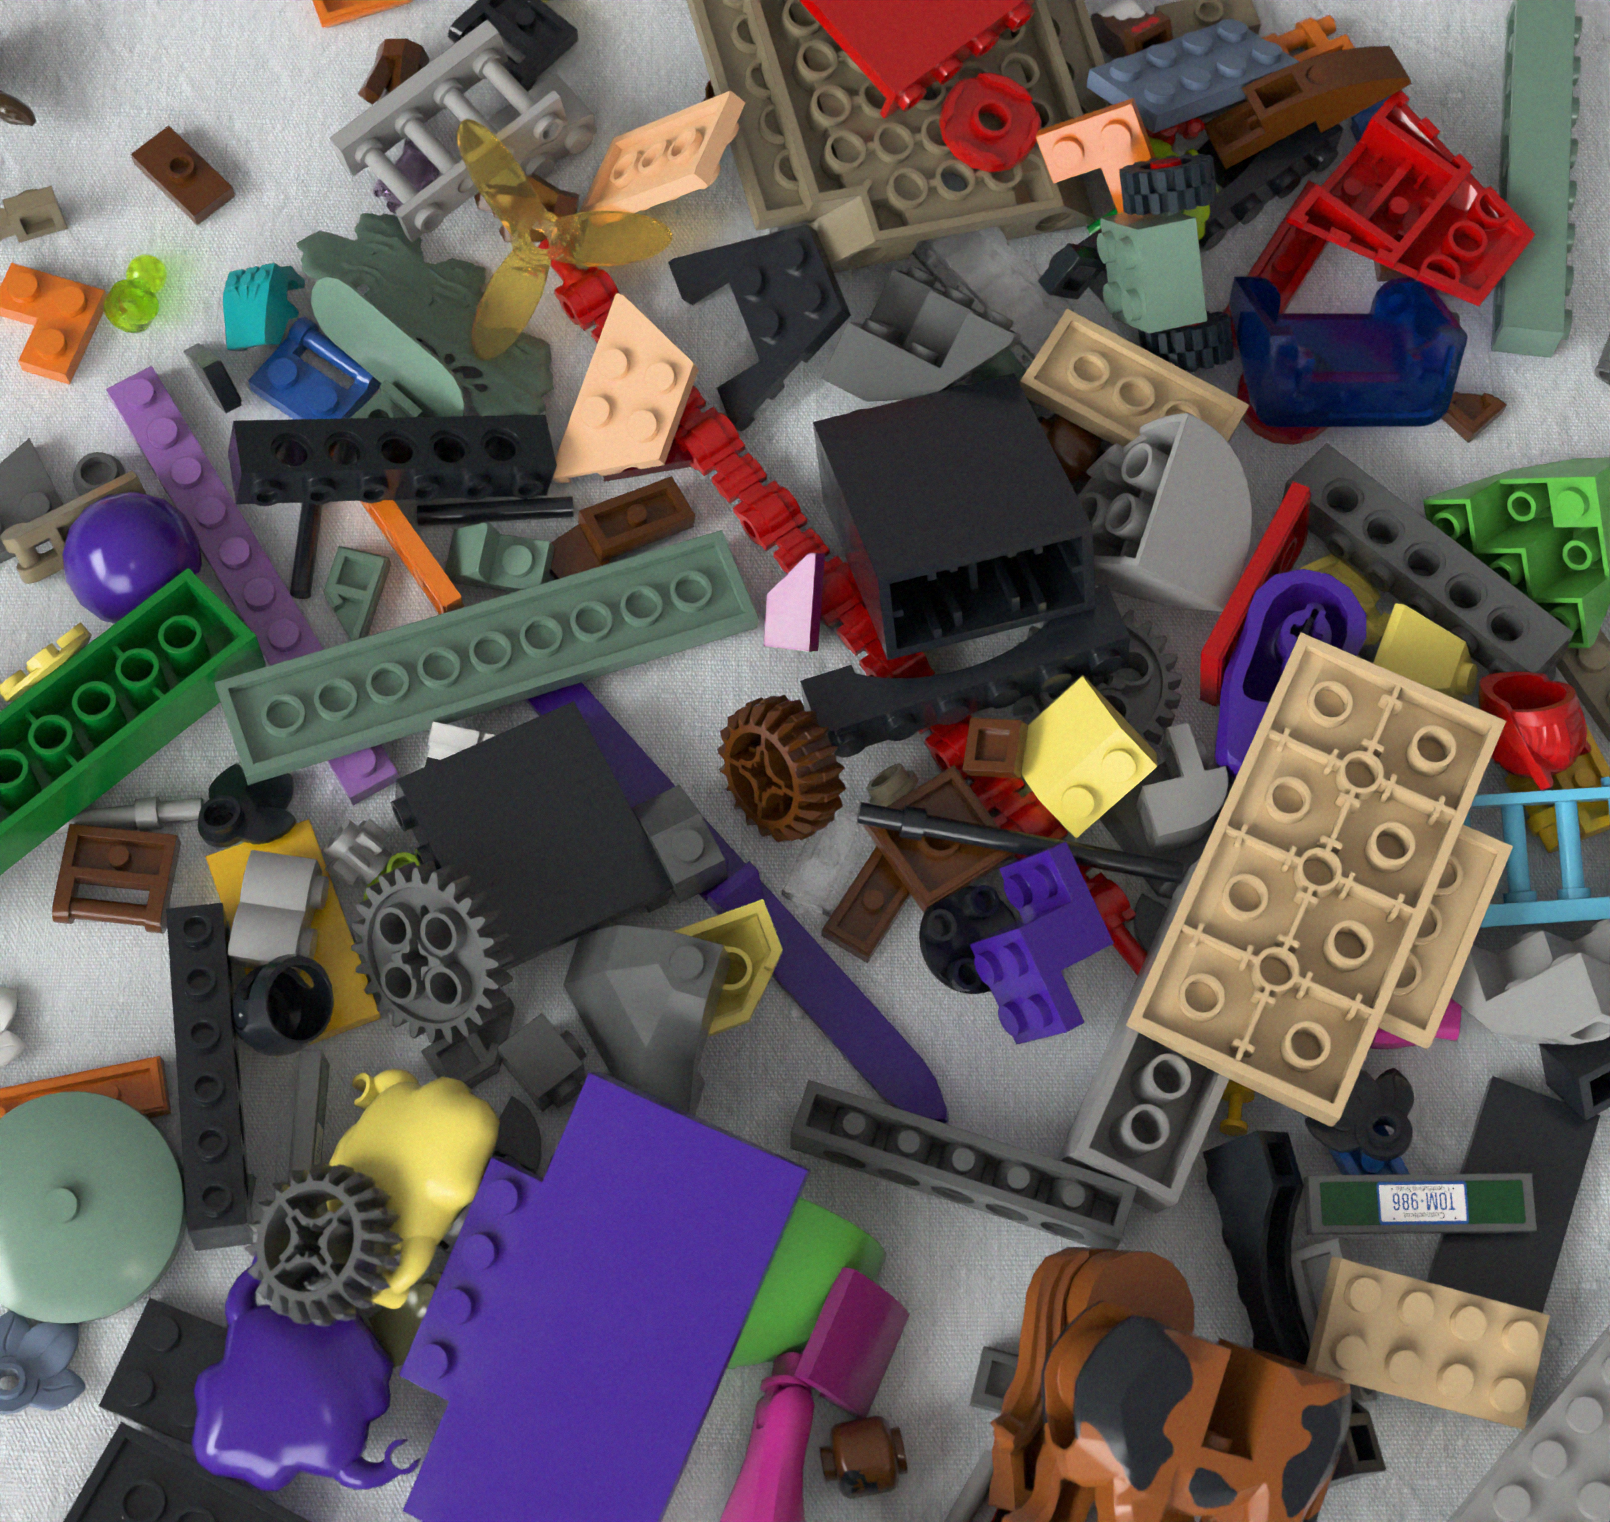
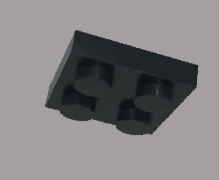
[99,1298,228,1446]

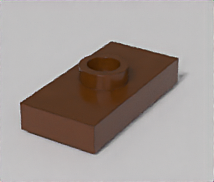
[130,125,235,225]

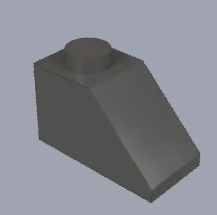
[631,785,728,903]

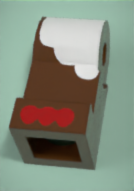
[1090,0,1173,59]

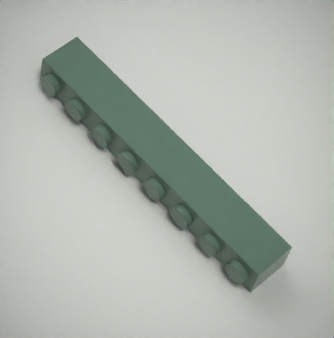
[1491,0,1582,358]

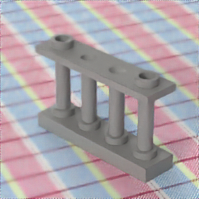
[329,20,568,242]

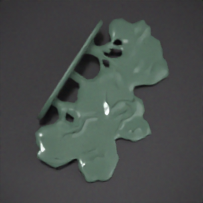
[296,213,554,417]

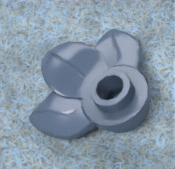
[0,1310,86,1415]

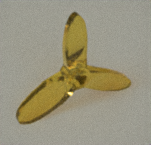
[457,119,673,361]

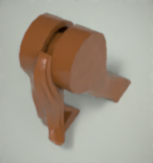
[989,1247,1196,1522]

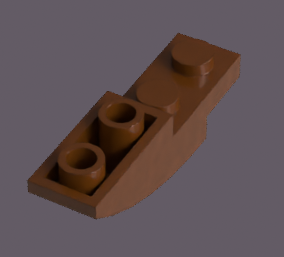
[1204,46,1412,169]

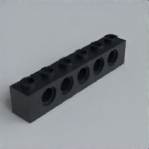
[228,415,557,506]
[166,902,254,1251]

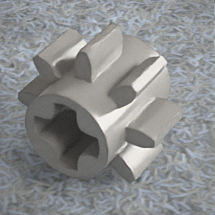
[323,819,392,885]

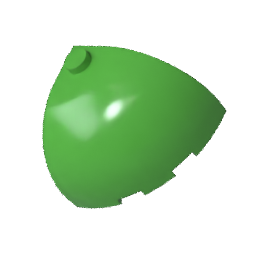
[727,1197,886,1369]

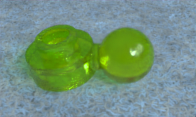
[103,254,167,333]

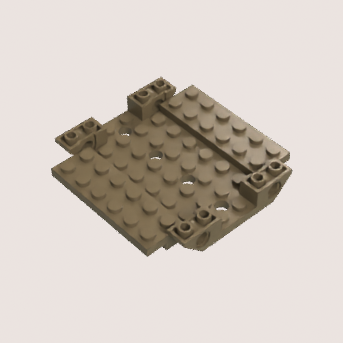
[686,0,1112,273]

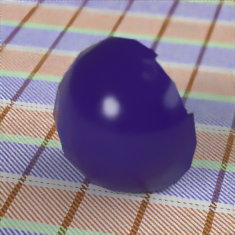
[62,491,202,624]

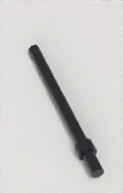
[857,802,1184,884]

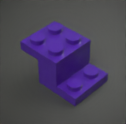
[970,841,1114,1045]

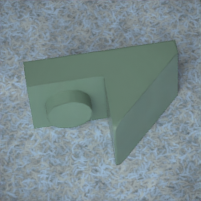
[444,522,555,592]

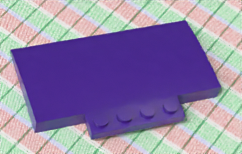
[399,1072,811,1522]

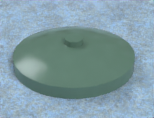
[0,1091,187,1324]

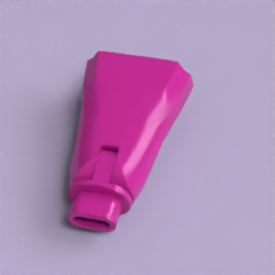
[719,1352,815,1522]

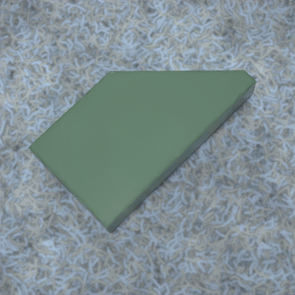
[323,546,391,641]

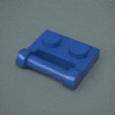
[248,316,381,419]

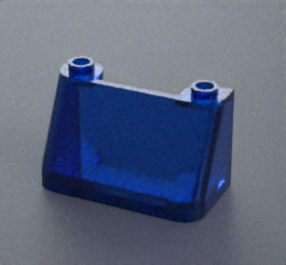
[1229,277,1468,427]

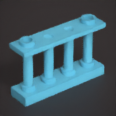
[1463,777,1610,928]

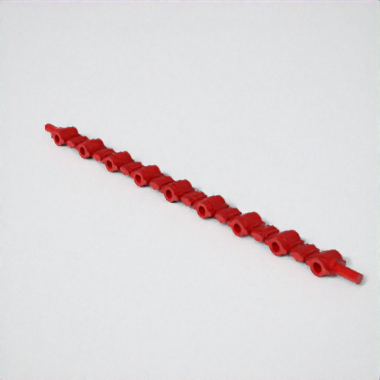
[537,237,1147,976]

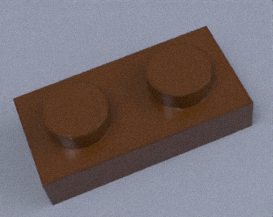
[578,476,696,562]

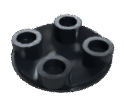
[919,885,1016,994]

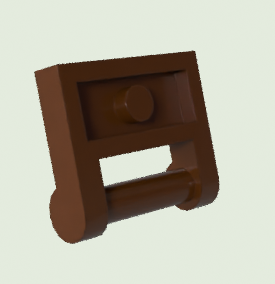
[52,824,181,934]

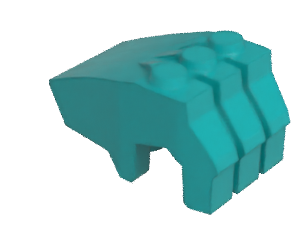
[223,263,305,352]

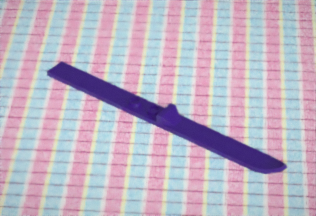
[525,682,949,1124]

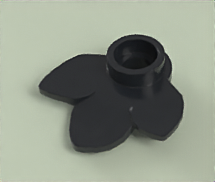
[197,763,297,848]
[1305,1068,1414,1161]

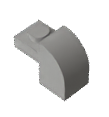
[1136,722,1228,854]

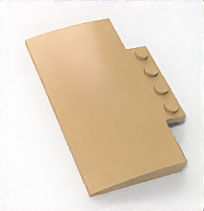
[1126,632,1513,1127]

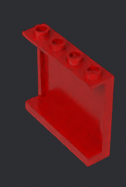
[799,0,1035,119]

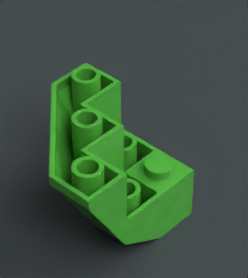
[1423,457,1610,648]

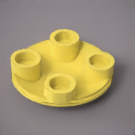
[0,622,92,702]

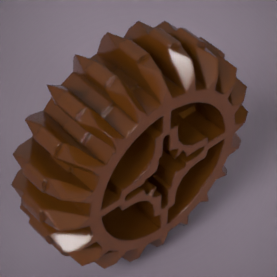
[717,695,846,843]

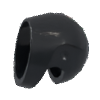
[232,954,334,1056]

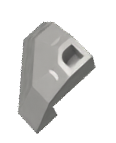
[1451,919,1610,1045]

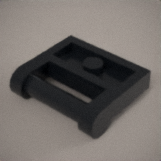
[448,0,578,92]

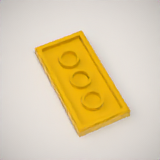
[205,819,381,1058]

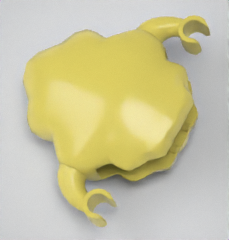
[326,1069,500,1309]

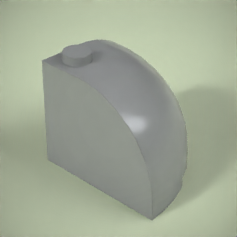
[1078,413,1252,612]

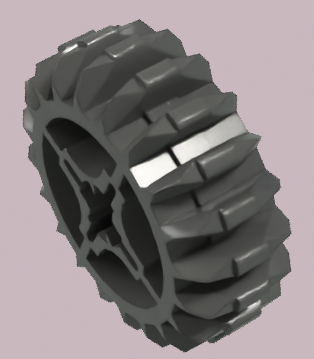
[244,1163,404,1327]

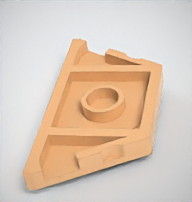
[552,293,699,484]

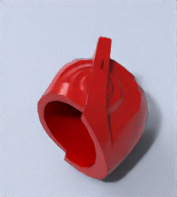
[1478,672,1591,790]

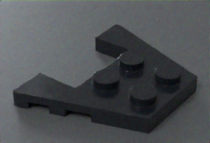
[668,224,851,431]

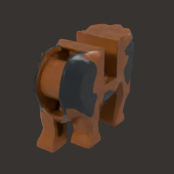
[1002,1300,1352,1522]

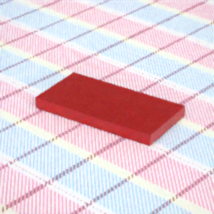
[1200,481,1311,707]

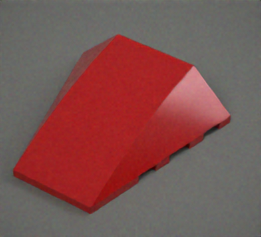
[1286,90,1536,307]

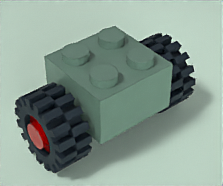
[1097,154,1234,372]

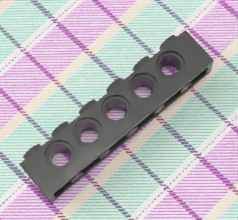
[1282,443,1574,674]
[790,1080,1137,1250]

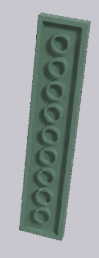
[214,530,759,785]

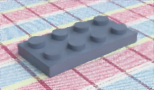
[1086,18,1299,133]

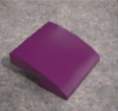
[794,1267,910,1419]

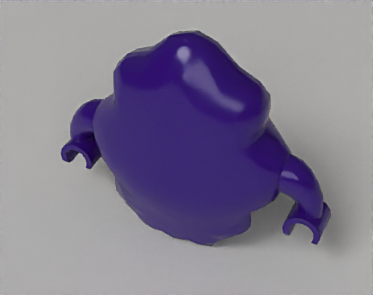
[191,1256,421,1491]

